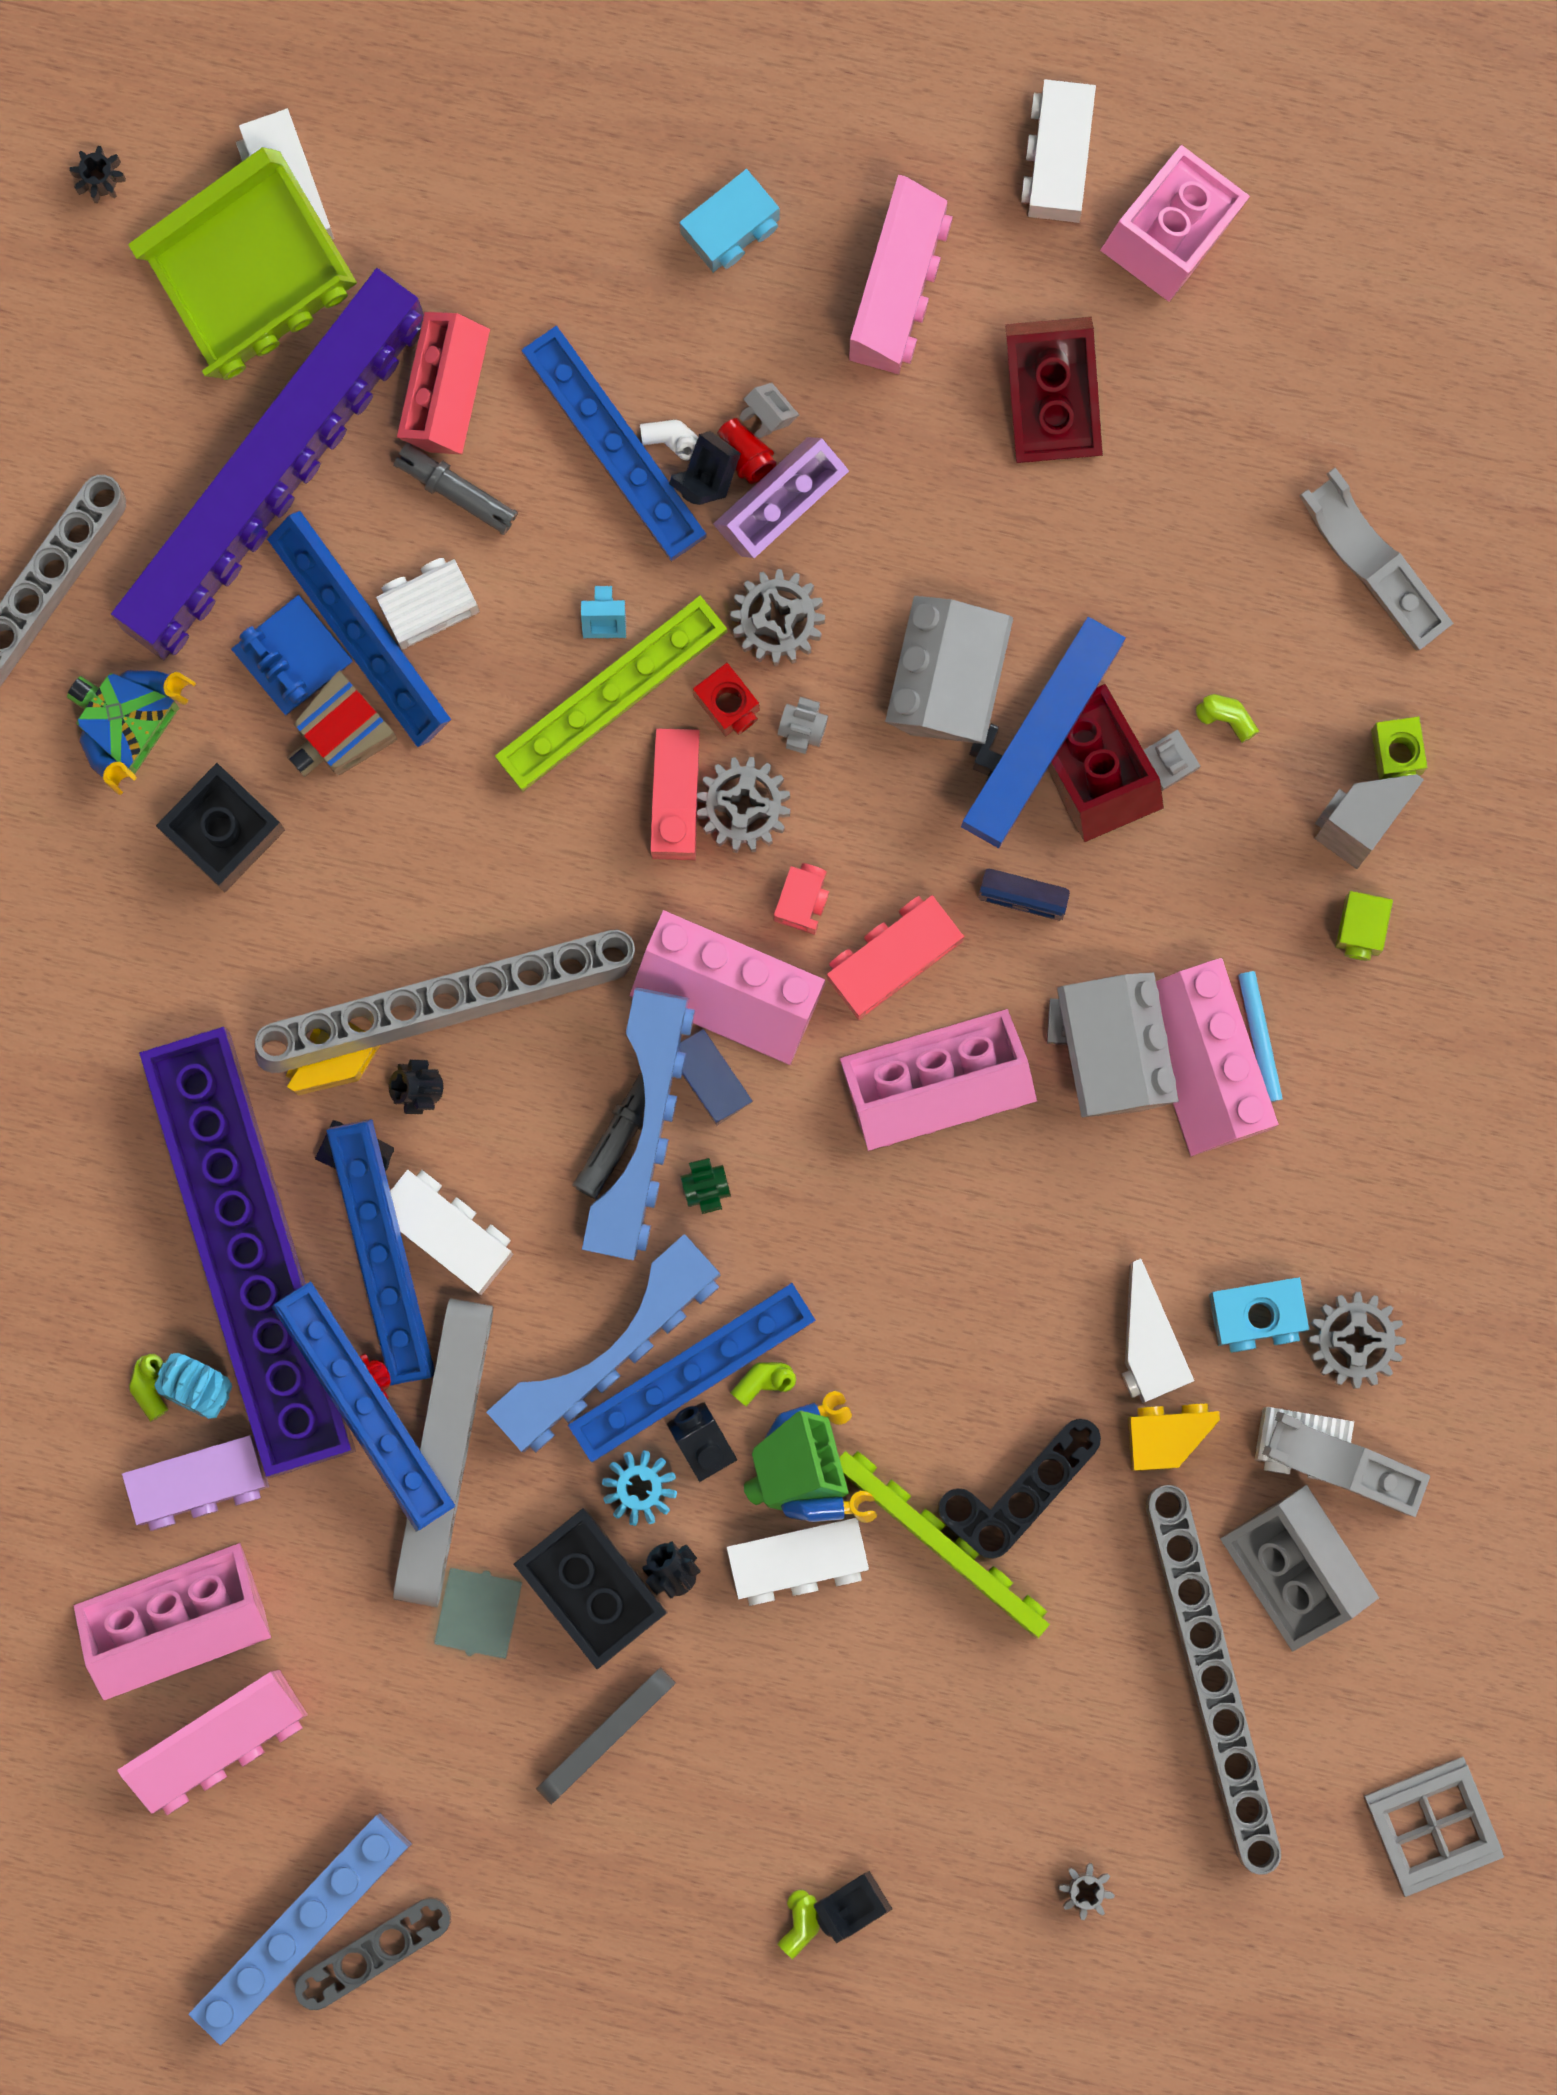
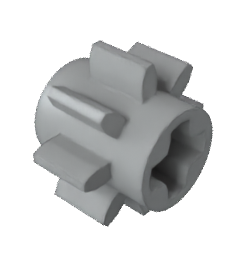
[777,697,828,754]
[1058,1863,1115,1920]

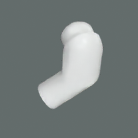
[640,420,698,461]

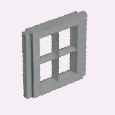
[1364,1756,1504,1897]

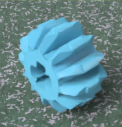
[154,1353,232,1419]
[602,1450,677,1526]

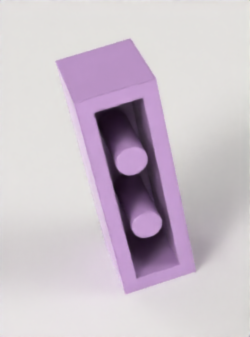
[713,437,849,558]
[122,1435,269,1531]

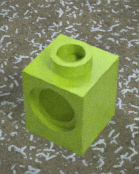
[1371,716,1428,780]
[1335,891,1393,961]

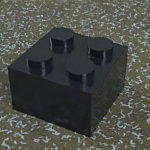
[156,763,285,892]

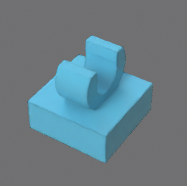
[581,586,626,638]

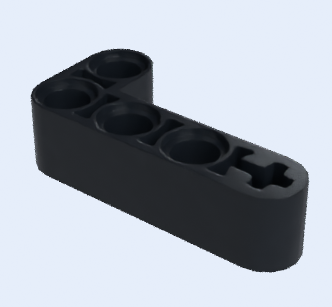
[938,1419,1101,1559]

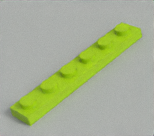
[495,595,728,792]
[840,1451,1050,1638]

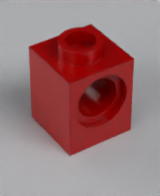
[693,662,760,737]

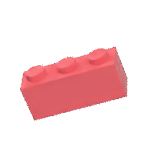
[397,312,490,454]
[827,895,964,1021]

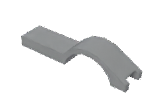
[1299,468,1454,651]
[1262,1412,1430,1517]

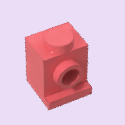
[774,863,829,935]

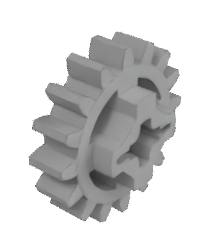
[731,569,825,666]
[697,757,791,853]
[1308,1292,1406,1389]

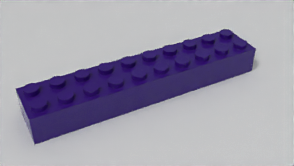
[111,268,424,661]
[139,1027,356,1478]

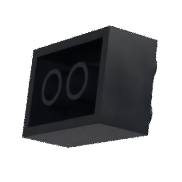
[513,1508,668,1669]

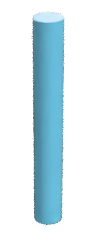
[1238,971,1283,1102]

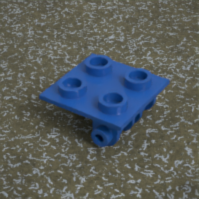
[231,595,353,716]

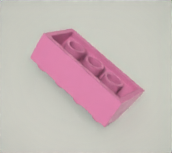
[849,175,953,374]
[630,910,825,1065]
[1156,958,1279,1157]
[840,1009,1037,1151]
[73,1543,271,1701]
[117,1670,308,1815]

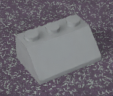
[885,596,1013,744]
[1314,774,1424,869]
[1057,972,1179,1118]
[1220,1485,1379,1652]

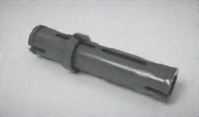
[393,443,518,535]
[572,1073,645,1200]

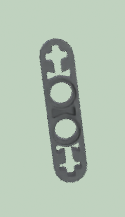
[536,1667,676,1805]
[295,1897,451,2010]

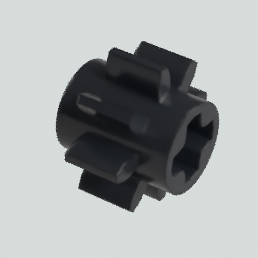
[69,146,126,204]
[389,1059,444,1114]
[642,1541,701,1598]

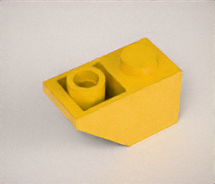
[286,1022,381,1096]
[1128,1404,1220,1471]

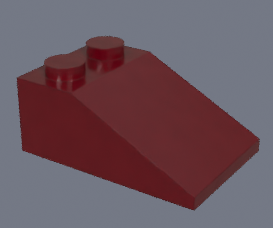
[1005,317,1103,463]
[1048,684,1164,842]

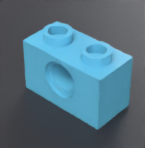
[1209,1277,1309,1353]

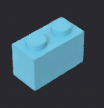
[680,169,780,272]

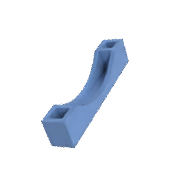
[582,987,695,1260]
[486,1234,721,1453]
[188,1813,412,2046]

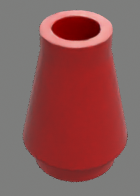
[717,418,777,484]

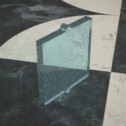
[434,1568,522,1659]

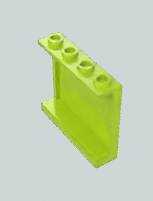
[128,147,357,380]

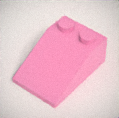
[1100,145,1250,302]

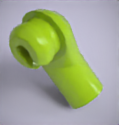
[1196,694,1260,743]
[129,1354,169,1422]
[730,1362,796,1407]
[777,1890,820,1959]

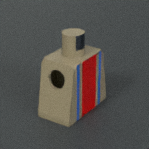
[287,670,397,777]

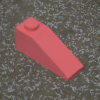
[651,729,700,860]

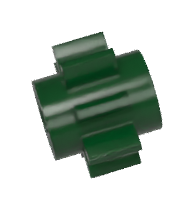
[680,1158,731,1214]

